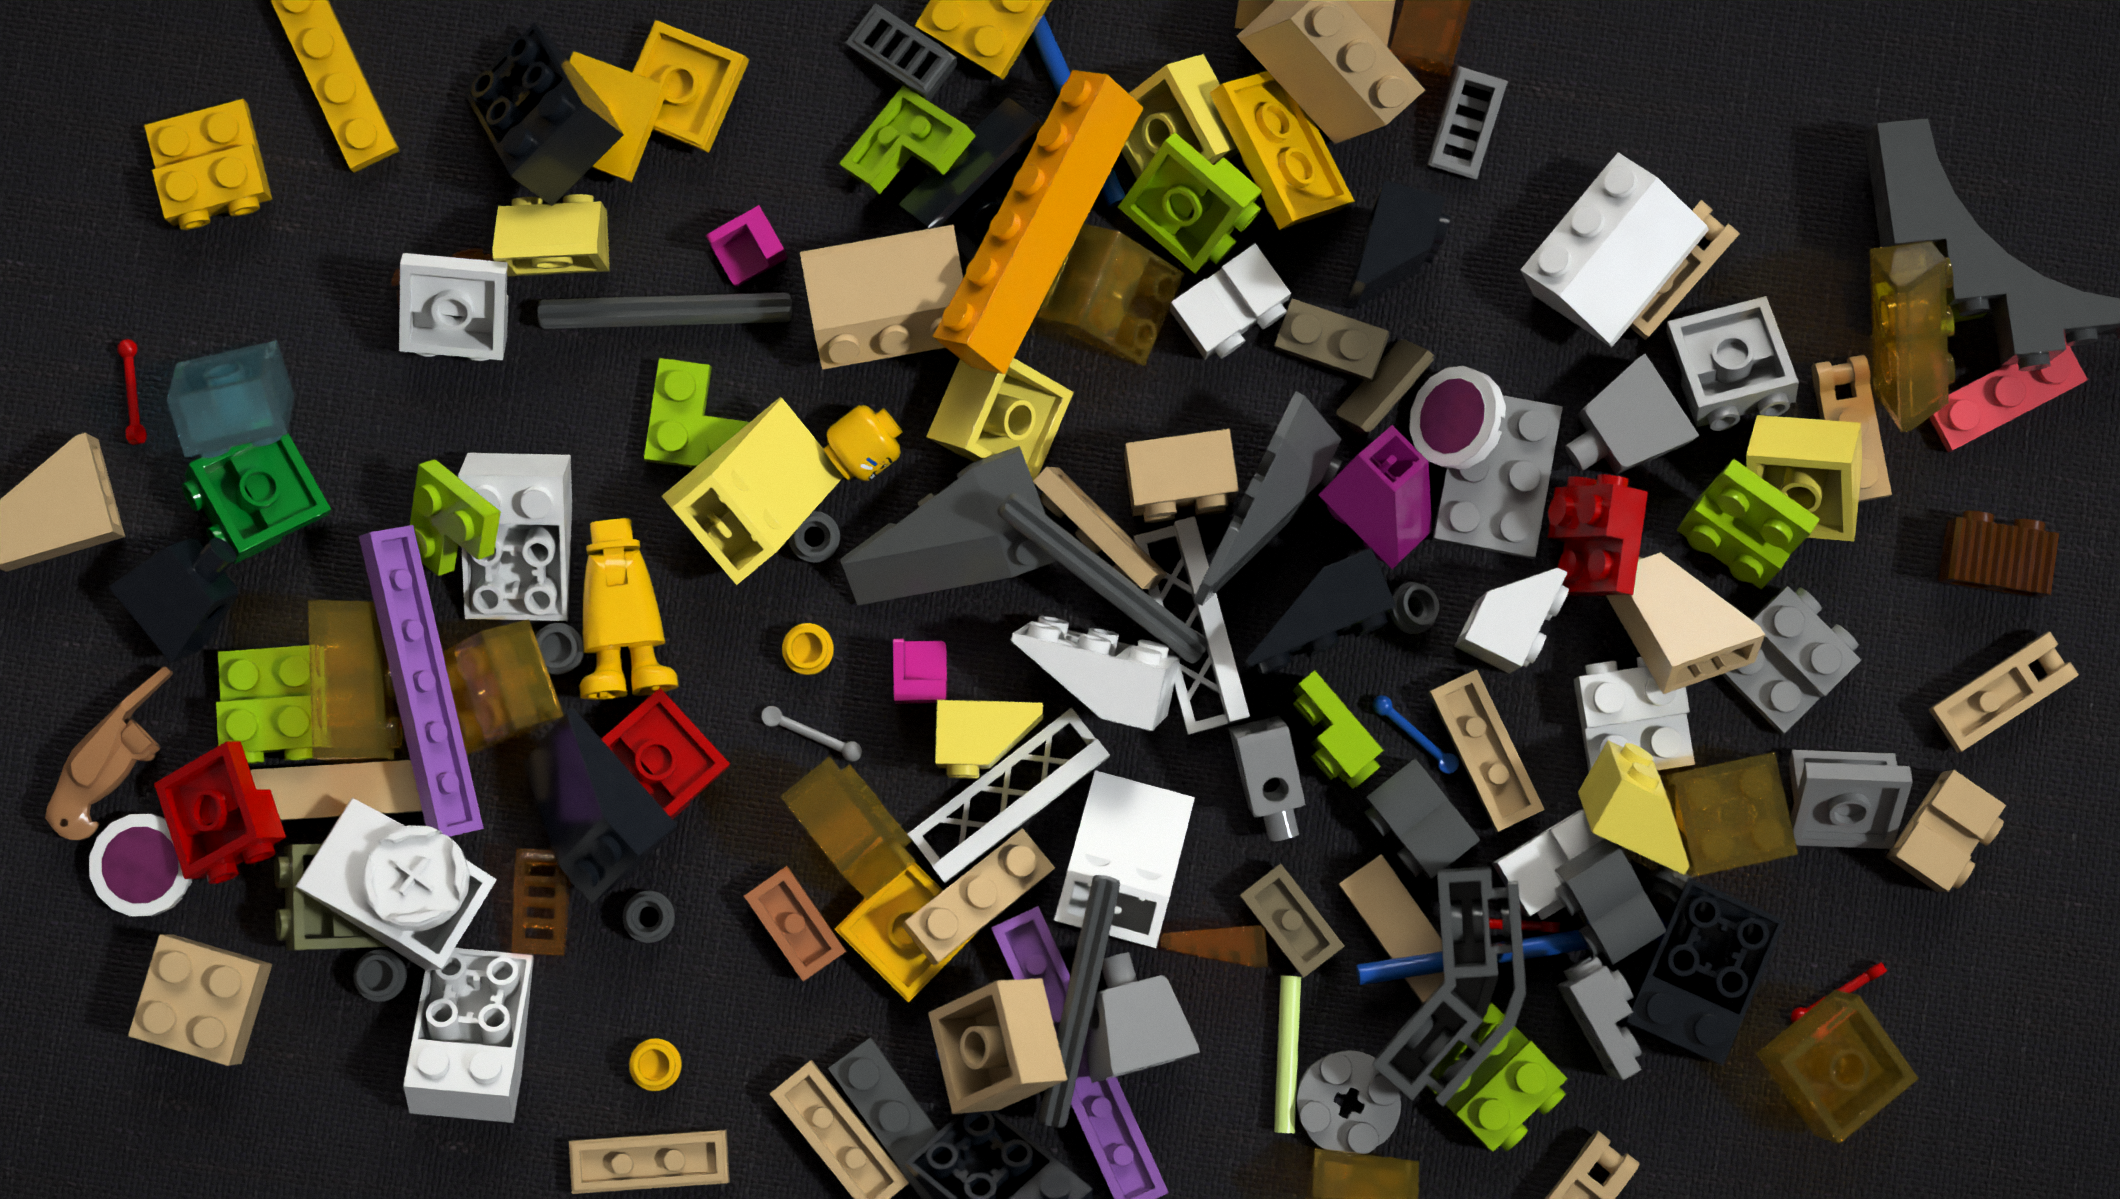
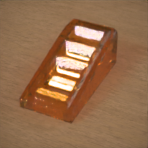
[512,848,570,956]
[1159,925,1268,968]

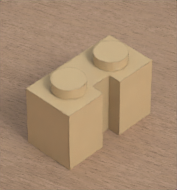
[1885,770,2006,892]

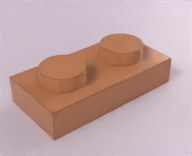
[744,866,847,981]

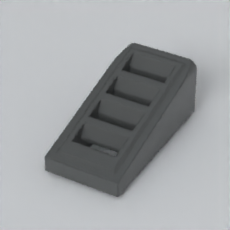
[845,3,957,101]

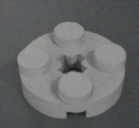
[1296,1050,1401,1156]

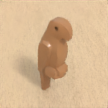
[45,667,173,840]

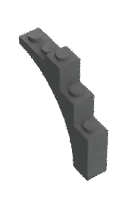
[1865,118,2120,371]

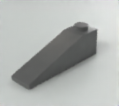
[1193,391,1342,606]
[840,446,1056,606]

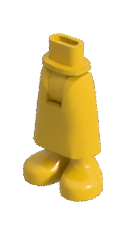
[579,518,679,700]

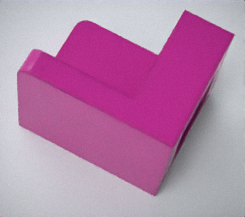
[706,205,788,286]
[893,639,947,704]

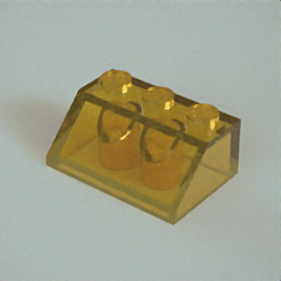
[1870,241,1955,432]
[308,600,402,763]

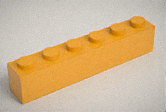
[932,70,1144,375]

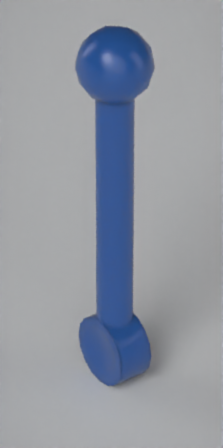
[1372,695,1459,774]

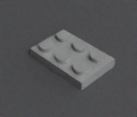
[1432,395,1563,559]

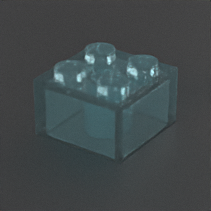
[167,340,294,458]

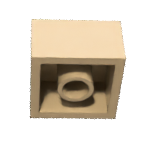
[1124,429,1239,523]
[128,935,272,1066]
[928,978,1067,1114]

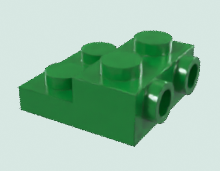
[182,421,331,564]

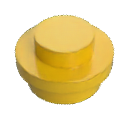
[782,623,834,675]
[629,1038,682,1091]

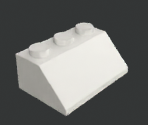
[1520,153,1709,348]

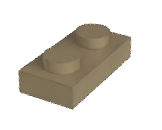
[1274,298,1389,382]
[1239,863,1344,978]

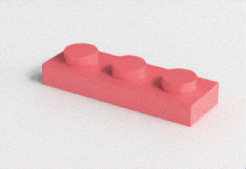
[1924,339,2088,453]

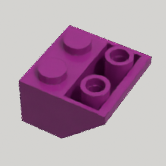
[1319,425,1432,569]

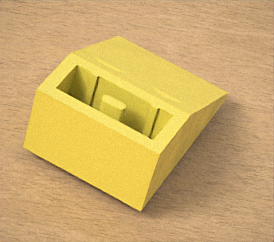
[662,397,844,585]

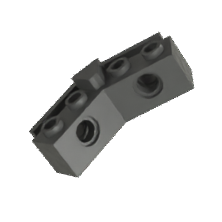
[1372,867,1526,1106]

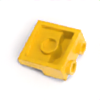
[144,99,272,229]

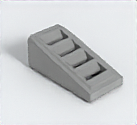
[1428,65,1508,180]

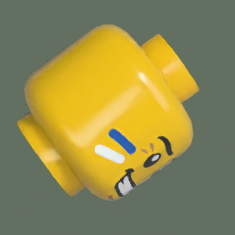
[824,405,902,481]

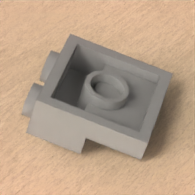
[1666,296,1799,431]
[1721,586,1861,734]
[1556,956,1642,1080]

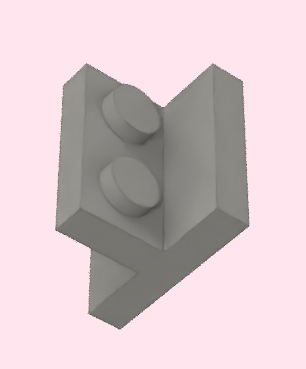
[1787,750,1913,849]

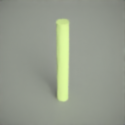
[1274,975,1301,1133]

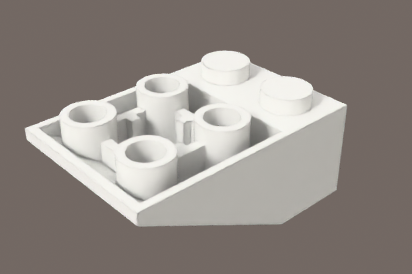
[458,453,572,621]
[1011,616,1180,731]
[1054,770,1195,948]
[295,798,497,971]
[403,948,534,1123]

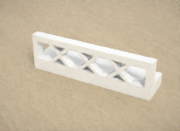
[1134,516,1250,735]
[908,708,1110,883]

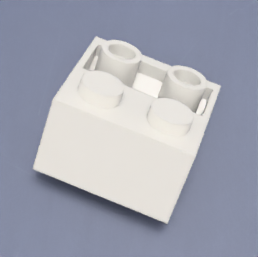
[1454,568,1569,674]

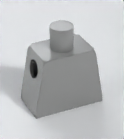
[1565,354,1699,474]
[1229,715,1305,841]
[1085,952,1200,1083]

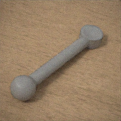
[761,706,862,762]

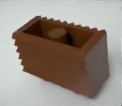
[1938,510,2059,598]

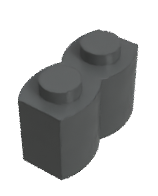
[1364,759,1480,880]
[1555,839,1666,965]

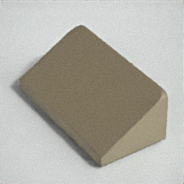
[1336,340,1434,438]

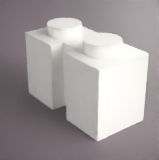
[1170,243,1291,360]
[1492,809,1605,920]

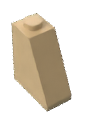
[0,433,125,572]
[1606,552,1765,694]

